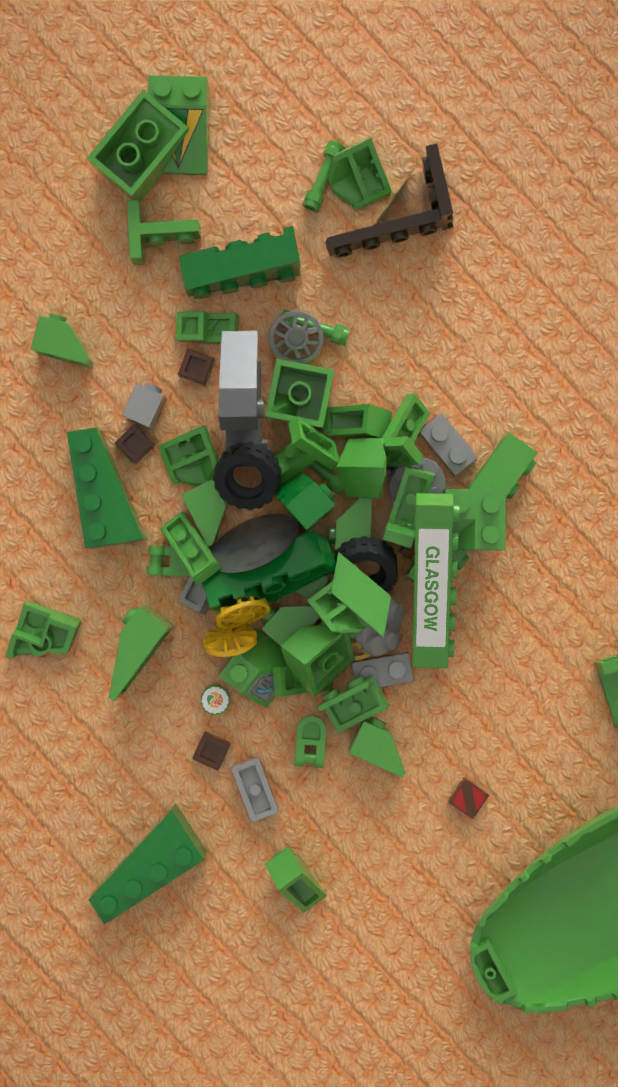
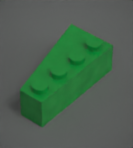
[179,226,301,299]
[67,427,148,549]
[275,471,335,532]
[202,531,336,612]
[88,804,207,925]

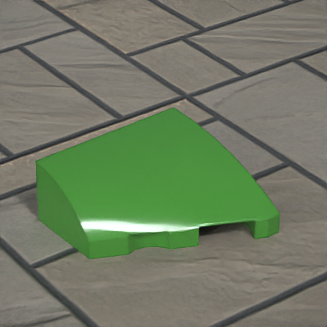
[5,601,81,658]

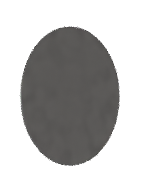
[211,514,298,573]

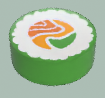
[201,685,230,715]

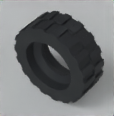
[213,442,282,510]
[333,536,398,592]

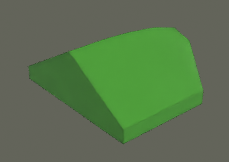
[328,137,392,209]
[158,425,219,486]
[336,438,387,498]
[307,565,369,633]

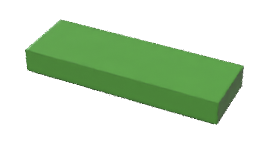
[160,511,222,586]

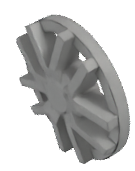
[269,309,324,364]

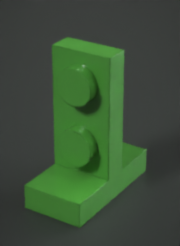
[127,200,201,266]
[382,394,430,467]
[274,417,339,486]
[383,465,435,548]

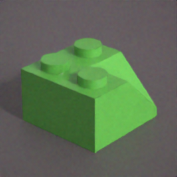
[265,359,334,432]
[442,489,506,551]

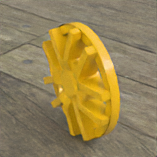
[215,596,270,629]
[203,625,258,657]

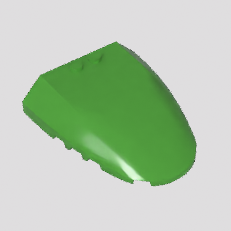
[470,805,618,1013]

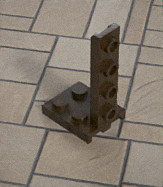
[326,143,453,258]

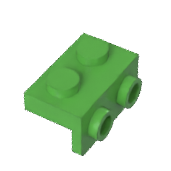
[317,675,390,733]

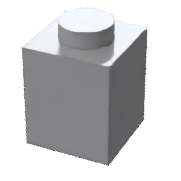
[122,382,167,431]

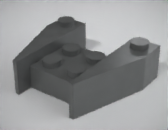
[219,331,268,467]

